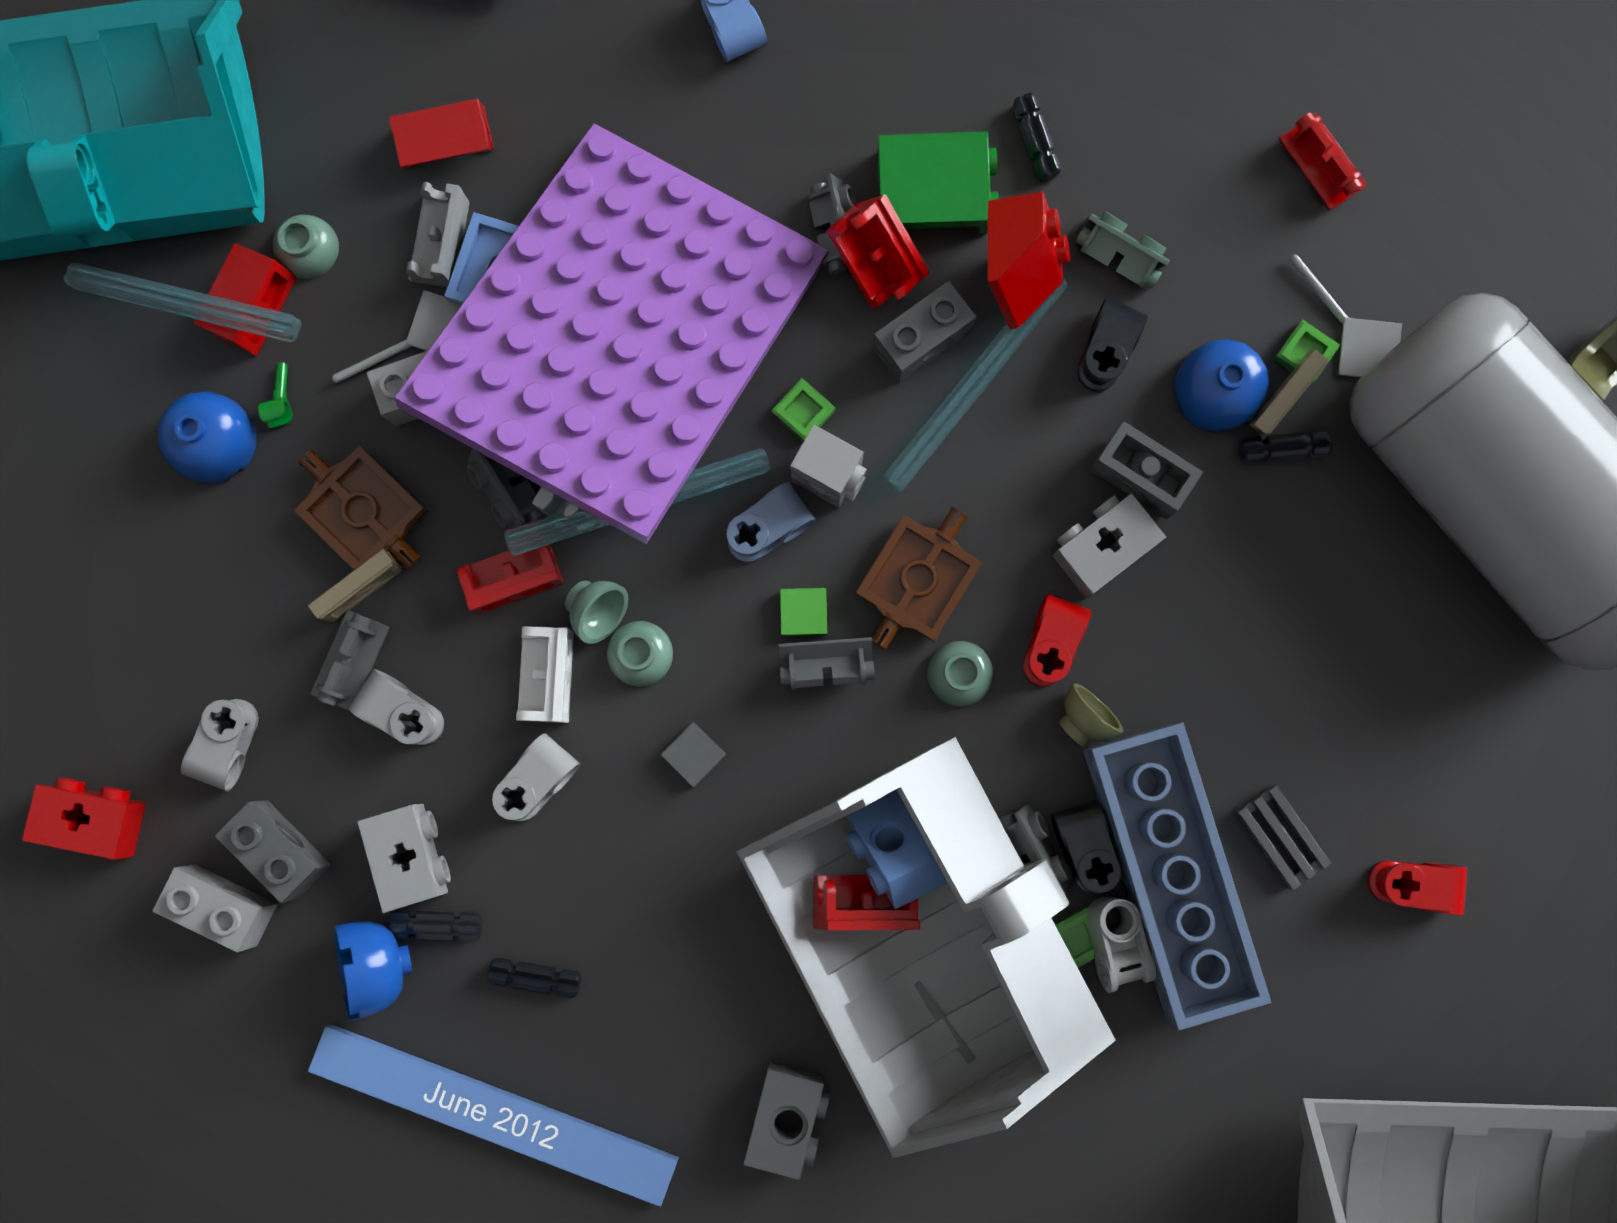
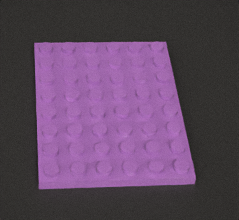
[395,123,829,544]

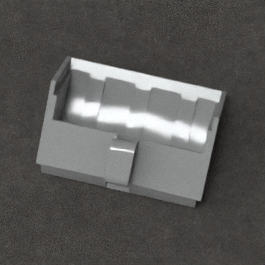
[736,737,1116,1158]
[1297,1098,1617,1223]

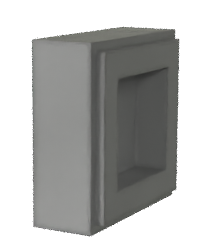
[661,722,727,788]

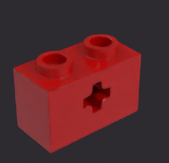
[22,777,146,860]

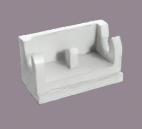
[516,627,574,723]

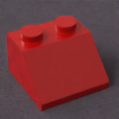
[988,191,1070,329]

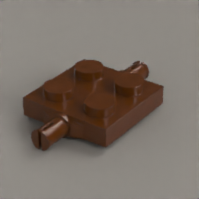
[294,445,427,571]
[855,507,983,650]

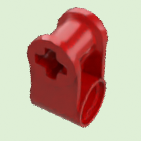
[1023,594,1092,687]
[1367,860,1468,915]

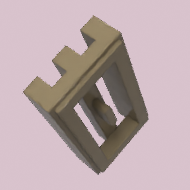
[1249,349,1328,434]
[308,549,404,623]

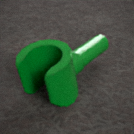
[258,363,293,428]

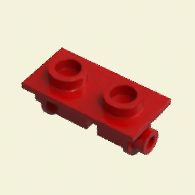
[1278,112,1368,211]

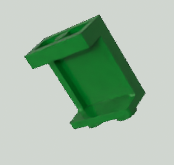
[877,131,999,234]

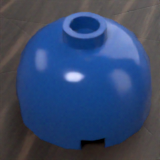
[1173,339,1269,433]
[157,391,257,484]
[334,921,412,1021]

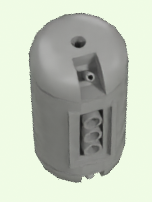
[1349,293,1617,671]

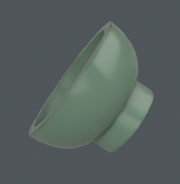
[273,214,339,279]
[565,580,628,644]
[607,621,673,687]
[927,641,994,707]

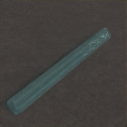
[63,262,302,342]
[884,279,1068,491]
[504,448,770,555]

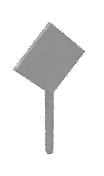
[1290,254,1402,378]
[332,290,462,383]

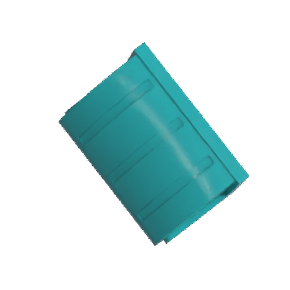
[0,0,265,260]

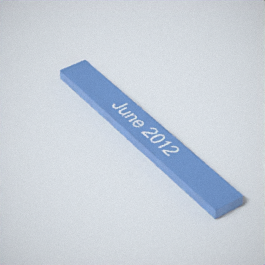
[308,1024,679,1207]

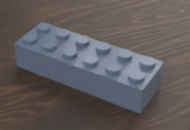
[1083,722,1272,1031]

